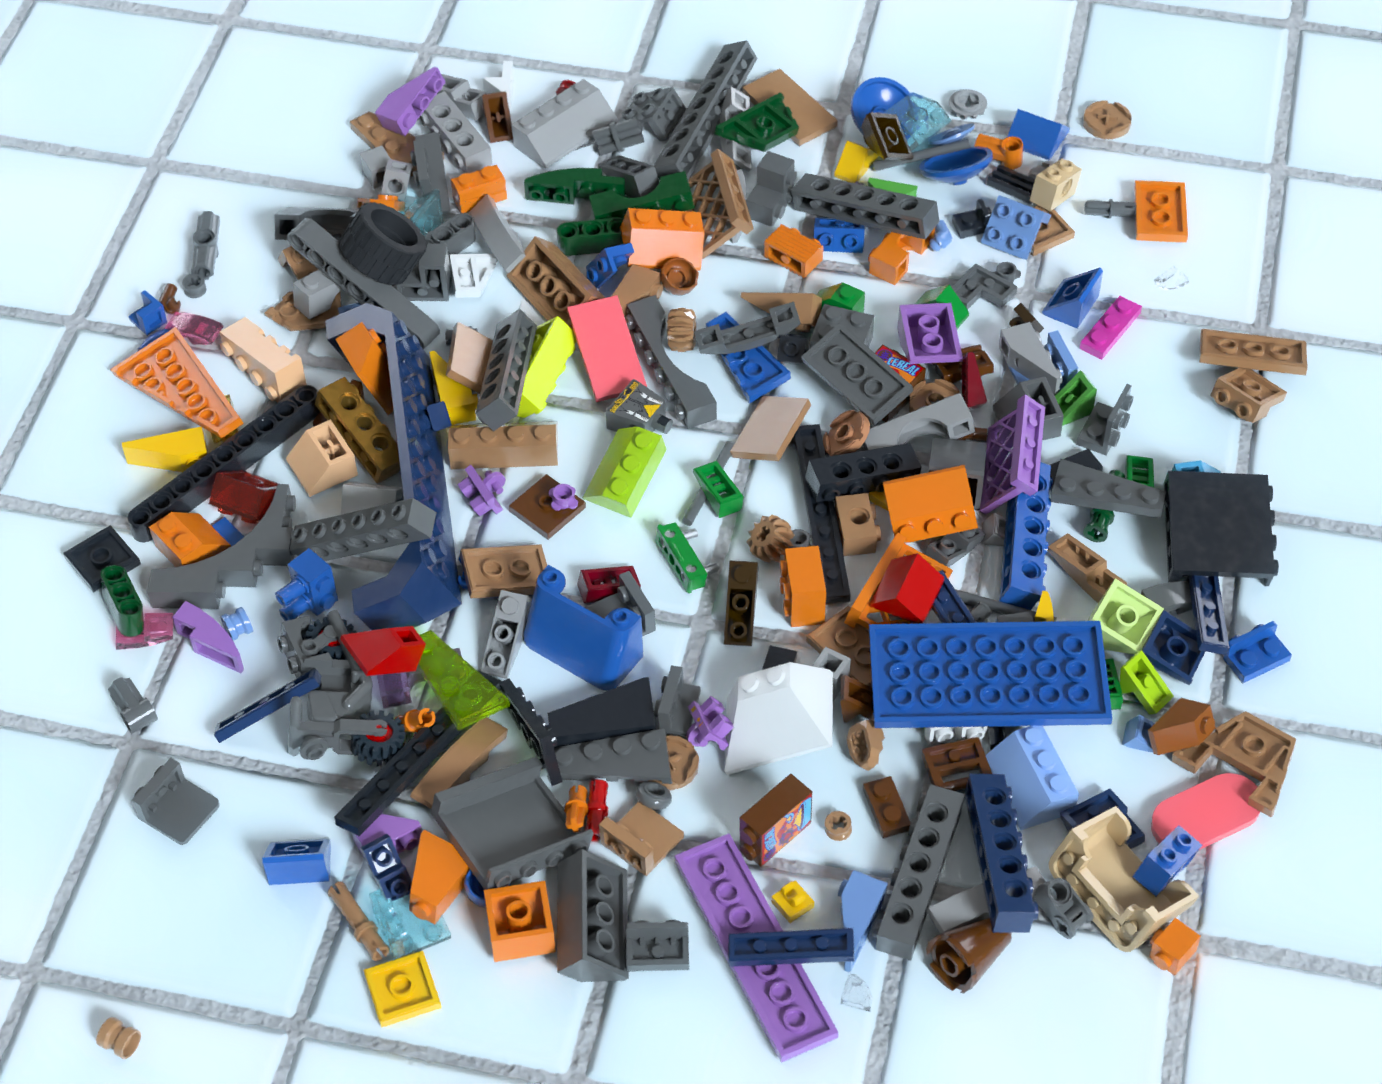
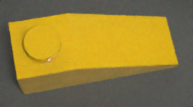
[429,351,478,425]
[122,426,208,472]

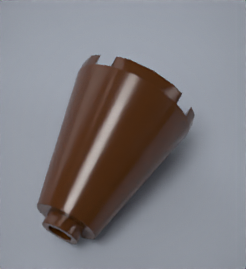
[926,918,1012,993]

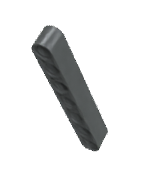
[287,218,440,350]

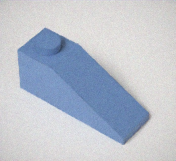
[838,870,888,973]

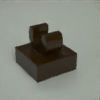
[1009,303,1045,333]

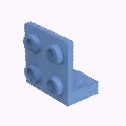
[981,195,1051,260]
[1007,330,1078,392]

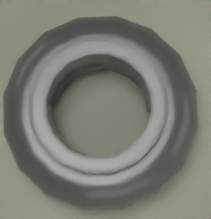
[636,781,672,810]

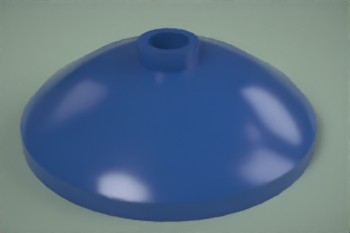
[851,77,919,140]
[919,146,993,185]

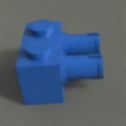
[275,548,338,621]

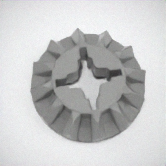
[949,89,987,119]

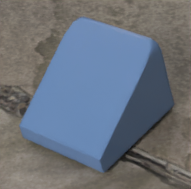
[1122,714,1155,753]

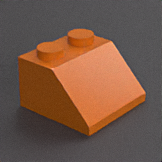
[149,512,231,567]
[484,881,556,962]

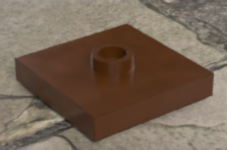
[509,474,586,540]

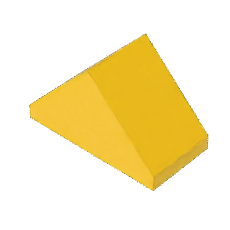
[834,141,878,184]

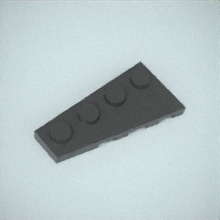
[1051,458,1166,518]
[554,728,672,784]

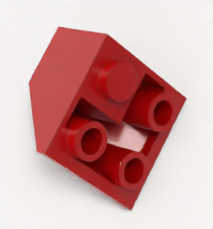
[340,626,426,676]

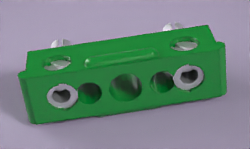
[655,522,720,594]

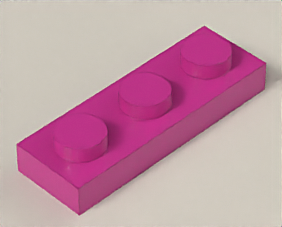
[1079,295,1142,360]

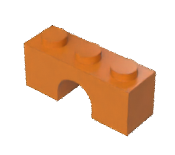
[868,228,935,285]

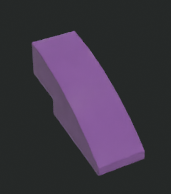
[172,601,244,673]

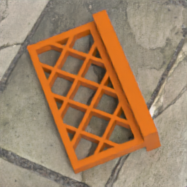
[844,532,953,629]

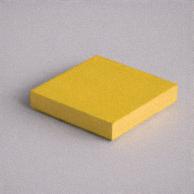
[363,950,442,1028]

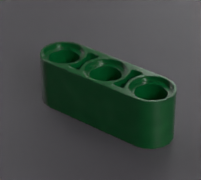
[557,218,624,256]
[101,565,144,637]

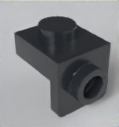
[777,334,808,365]

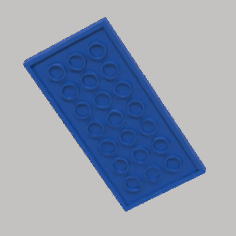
[869,621,1113,728]

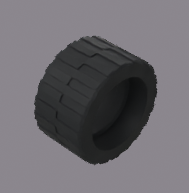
[339,202,427,285]

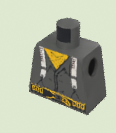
[605,379,673,434]

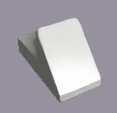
[483,61,514,111]

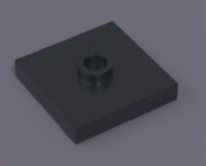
[63,525,141,593]

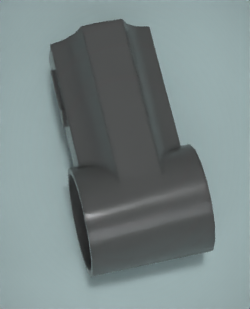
[108,677,158,734]

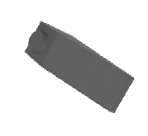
[599,155,659,198]

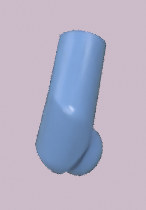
[929,220,952,251]

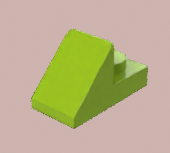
[1120,650,1174,715]

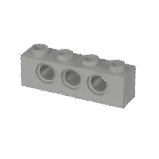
[419,91,493,173]

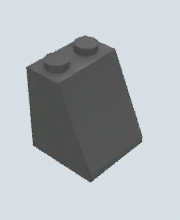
[928,437,987,510]

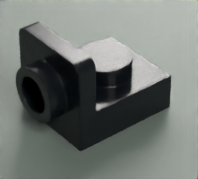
[952,199,992,239]

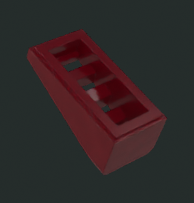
[962,352,987,410]
[577,566,641,603]

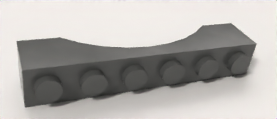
[625,295,717,429]

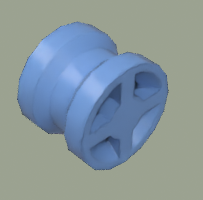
[220,607,253,641]

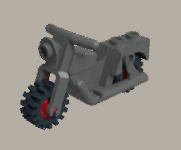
[277,610,405,766]

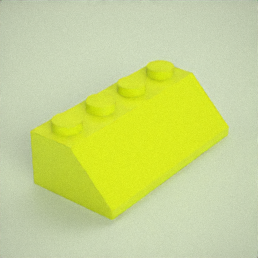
[517,316,577,418]

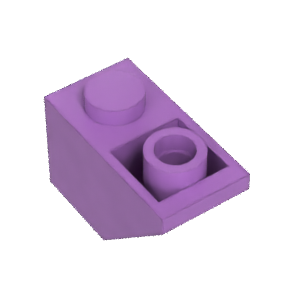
[352,814,422,857]

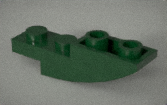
[524,168,626,205]

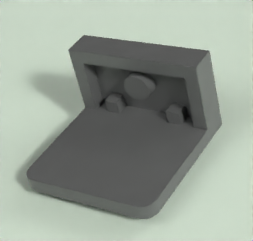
[131,758,220,845]

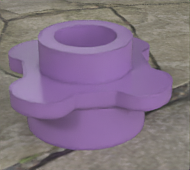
[549,484,578,511]

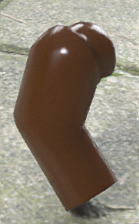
[158,283,181,315]

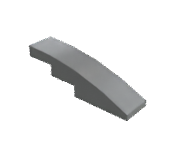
[470,194,526,273]
[926,866,1052,934]

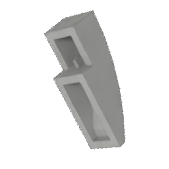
[436,73,487,121]

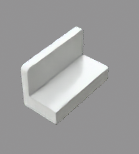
[341,482,403,515]

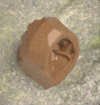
[846,720,885,771]

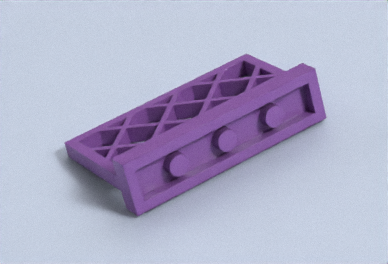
[980,394,1045,515]

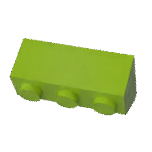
[583,426,667,518]

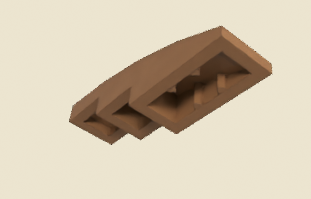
[1047,533,1127,603]
[410,716,508,809]

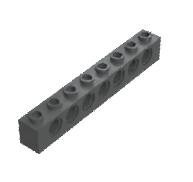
[654,40,758,180]

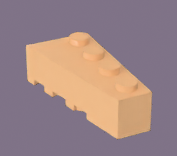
[219,317,307,403]

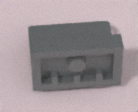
[618,87,687,141]
[1076,384,1134,456]
[584,571,656,637]

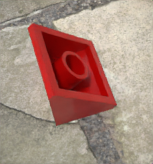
[870,553,944,624]

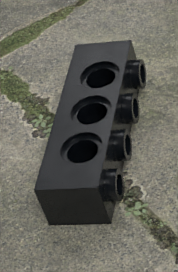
[805,443,922,502]

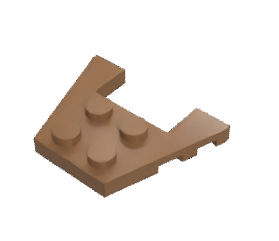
[1172,711,1296,818]

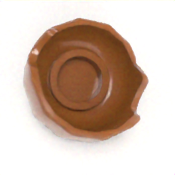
[660,258,699,296]

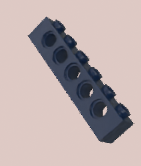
[964,774,1038,933]

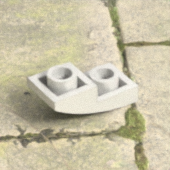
[924,727,988,746]

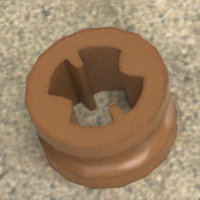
[825,811,852,841]

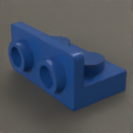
[814,218,865,253]
[586,243,634,289]
[1223,621,1292,683]

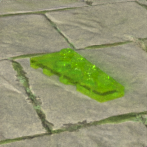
[417,630,510,731]

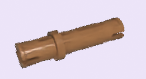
[327,882,390,961]

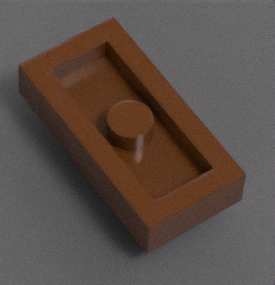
[863,776,911,838]

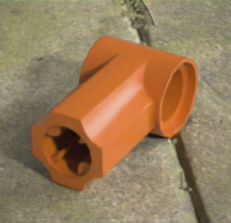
[975,134,1023,170]

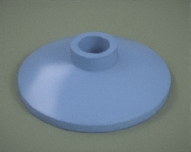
[928,123,975,145]

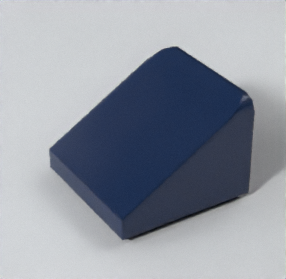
[426,401,452,432]

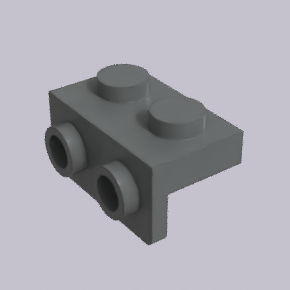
[654,665,701,736]
[626,920,689,971]

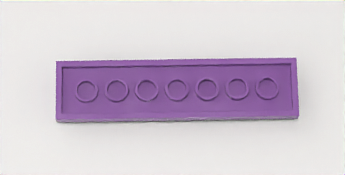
[675,833,839,1063]

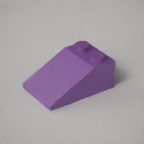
[897,303,963,364]

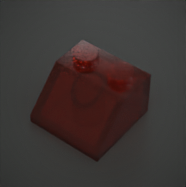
[209,470,280,524]

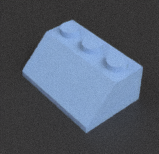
[985,726,1079,831]

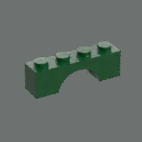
[589,171,695,220]

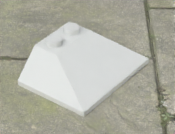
[724,662,833,775]

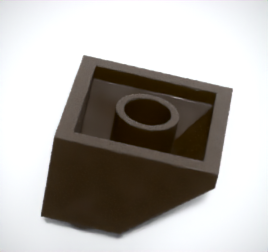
[861,112,914,161]

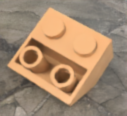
[286,419,358,497]

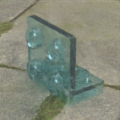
[369,889,451,959]

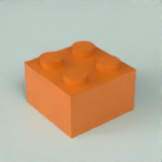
[779,546,826,627]

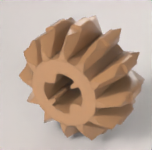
[667,308,697,352]
[746,515,795,563]

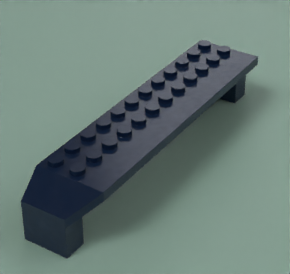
[325,303,462,630]

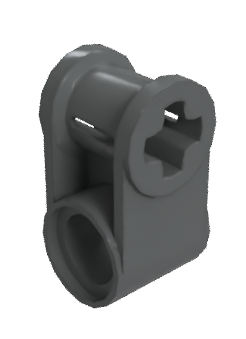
[1034,878,1094,939]

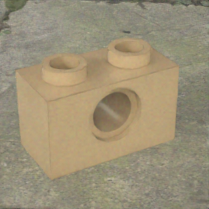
[1029,158,1082,211]

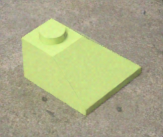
[1087,579,1164,655]

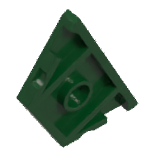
[714,92,799,152]

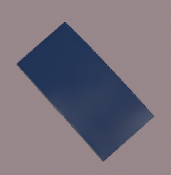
[360,833,412,906]

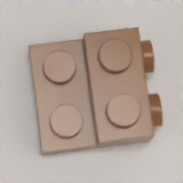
[1210,368,1288,423]

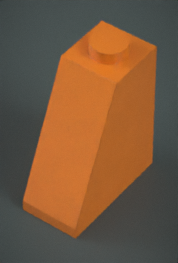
[409,830,470,925]

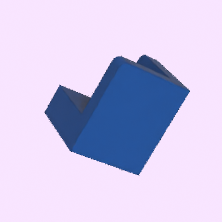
[129,290,167,335]

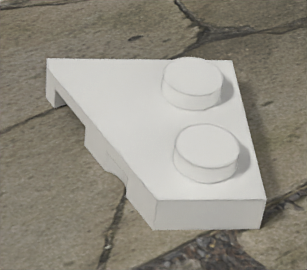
[449,254,498,298]

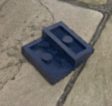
[1060,788,1145,849]

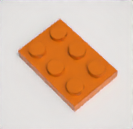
[1134,180,1188,243]

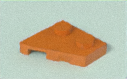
[357,195,405,212]

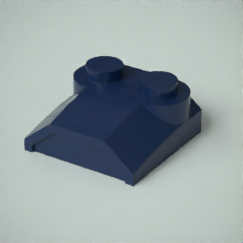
[1142,610,1206,685]

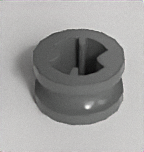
[182,273,207,298]

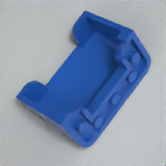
[524,564,643,691]

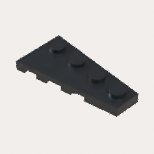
[499,678,563,786]

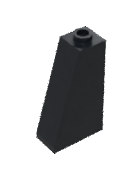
[546,677,656,748]

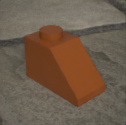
[1148,698,1216,755]

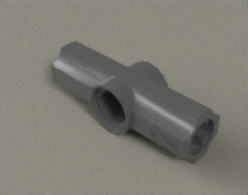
[191,211,221,280]

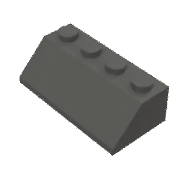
[557,849,629,982]

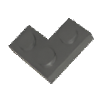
[952,263,1018,310]

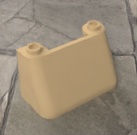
[1049,806,1199,952]

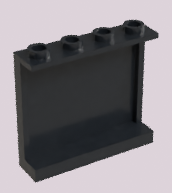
[1163,471,1279,586]

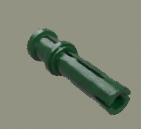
[1083,470,1125,543]

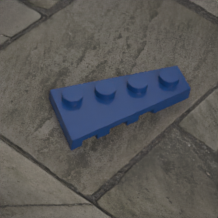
[706,312,791,404]

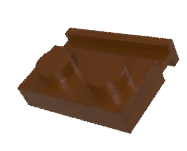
[931,344,994,383]

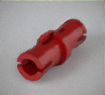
[586,779,609,842]

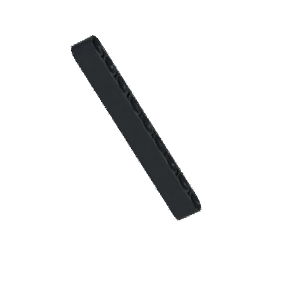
[127,385,320,543]

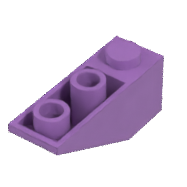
[375,66,445,136]

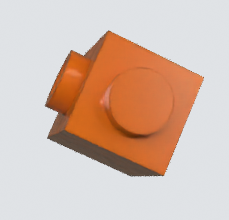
[1149,918,1201,976]

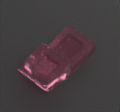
[164,312,224,345]
[115,613,174,650]

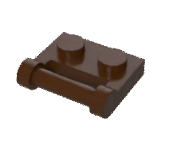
[921,737,992,792]

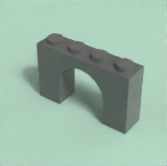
[274,207,359,240]

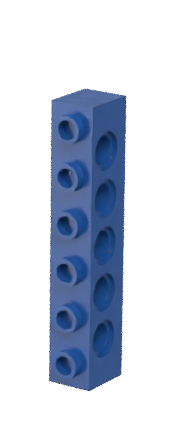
[999,462,1053,610]

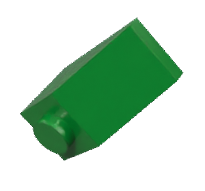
[816,282,865,313]

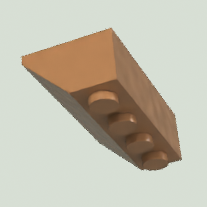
[506,236,605,330]
[448,421,558,470]

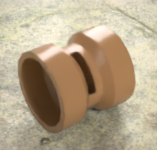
[96,1017,141,1060]

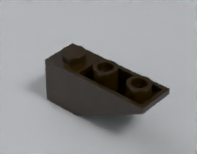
[724,560,759,647]

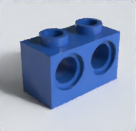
[1132,825,1202,897]

